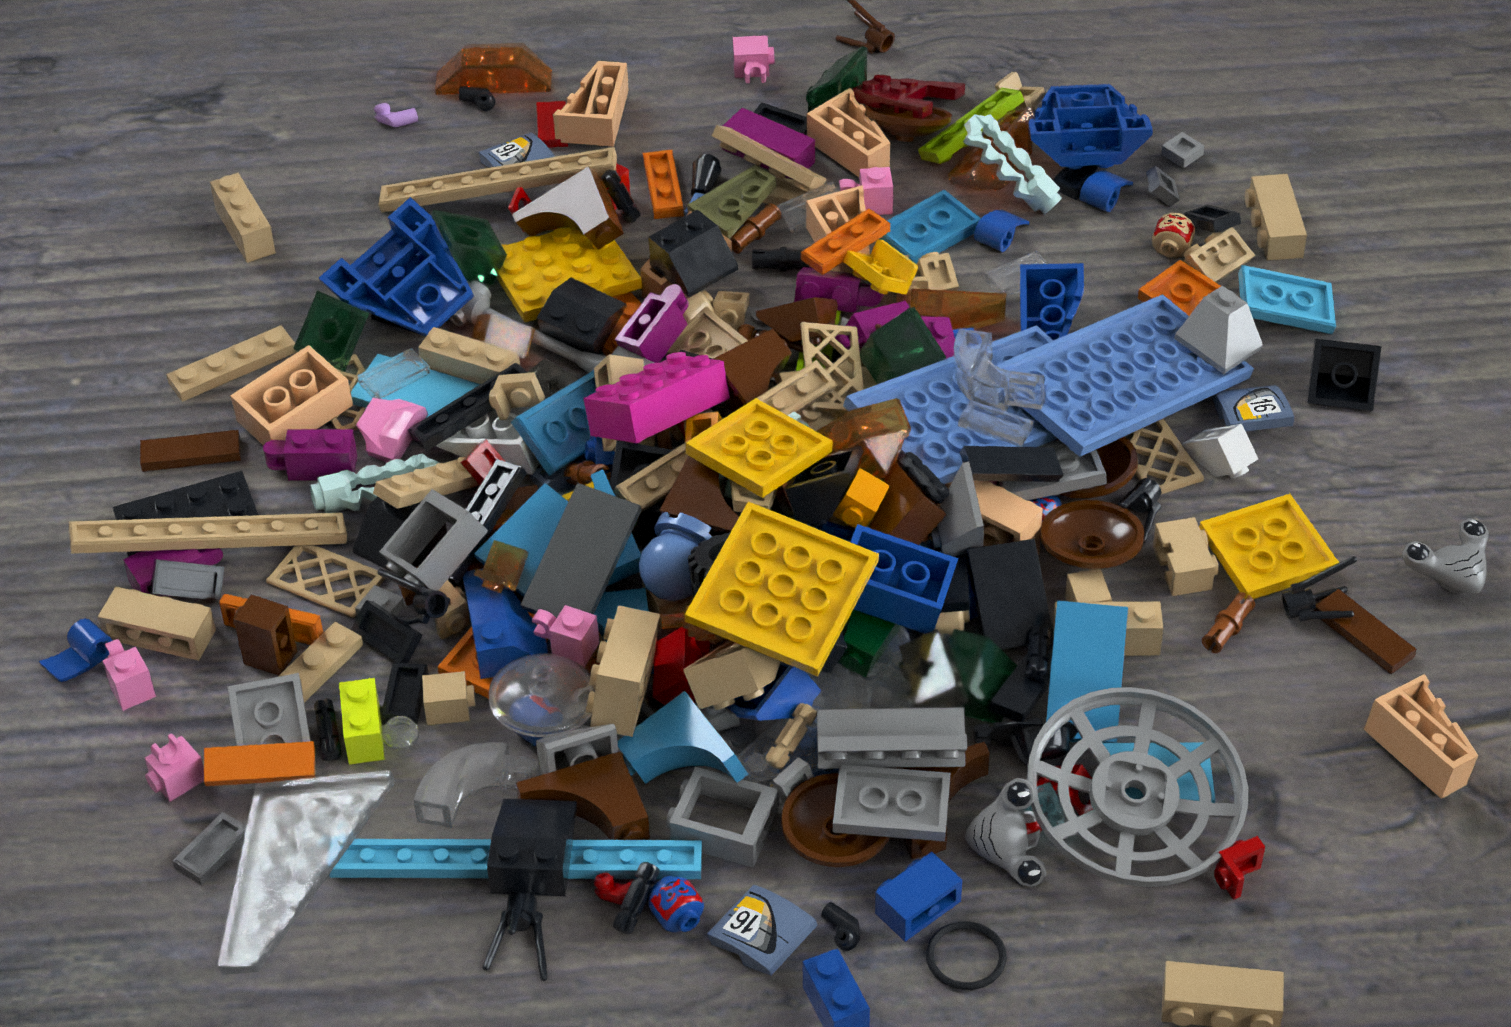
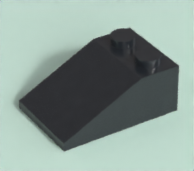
[487,799,577,897]

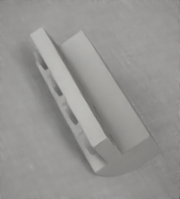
[817,708,967,769]

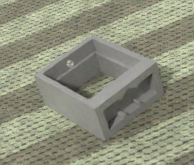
[379,489,488,590]
[666,766,779,868]

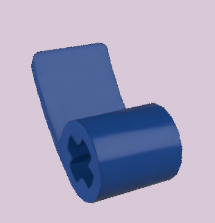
[1080,171,1133,212]
[974,210,1029,252]
[39,618,113,682]

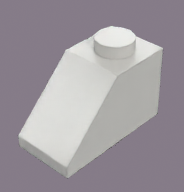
[1182,424,1258,479]

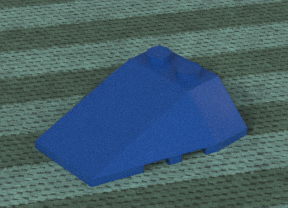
[1028,84,1153,169]
[319,197,474,337]

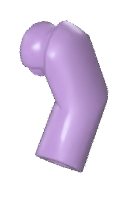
[374,103,418,128]

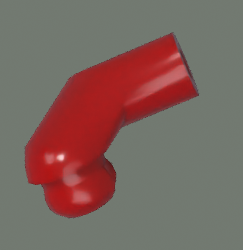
[594,873,636,905]

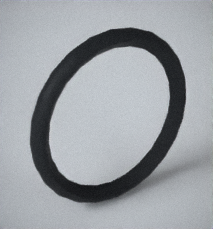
[926,921,1007,990]

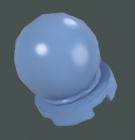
[639,512,712,602]

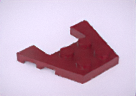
[852,75,965,119]

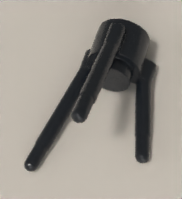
[1116,478,1162,544]
[1281,556,1357,622]
[377,569,450,625]
[483,891,548,981]

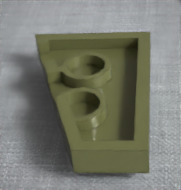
[687,164,776,239]

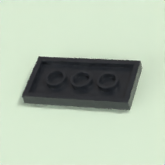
[113,471,258,557]

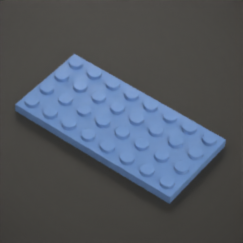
[987,294,1254,457]
[843,325,1058,485]

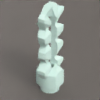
[963,114,1062,215]
[310,453,439,513]

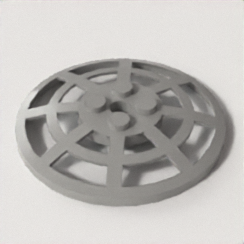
[1026,687,1248,887]

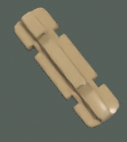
[765,703,817,770]

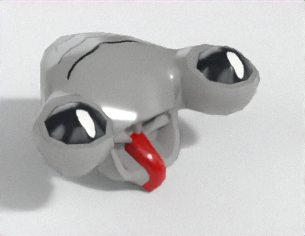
[1402,518,1489,594]
[964,778,1047,887]

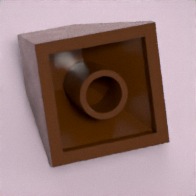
[755,297,838,346]

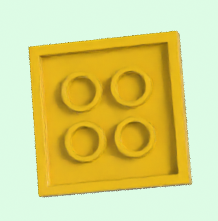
[686,398,833,498]
[1199,494,1339,600]

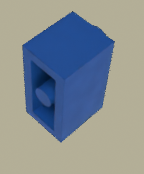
[875,852,962,942]
[802,948,870,1027]

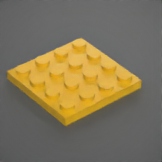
[484,228,643,323]
[685,501,879,677]

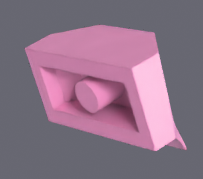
[356,398,428,462]

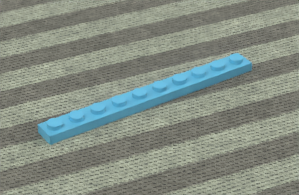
[328,839,702,879]

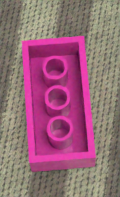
[583,352,730,443]

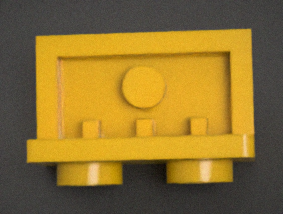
[843,239,918,295]

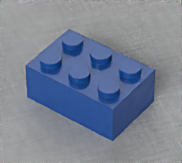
[851,524,958,636]

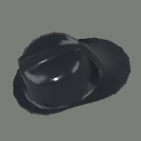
[990,722,1078,766]

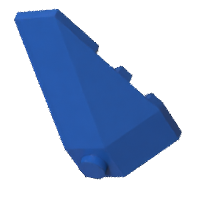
[1020,263,1084,341]
[463,568,551,679]
[727,662,821,721]

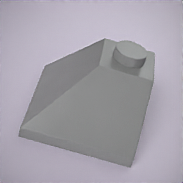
[1174,286,1263,374]
[930,462,984,556]
[536,724,618,774]

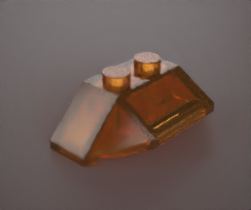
[435,43,552,95]
[947,107,1033,191]
[816,398,911,485]

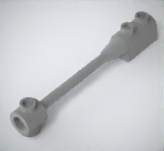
[450,280,654,373]

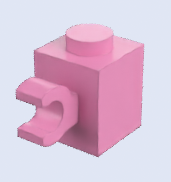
[733,36,775,83]
[839,167,893,215]
[532,605,599,668]
[103,639,156,711]
[145,733,204,802]

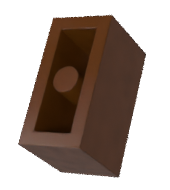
[233,594,297,676]

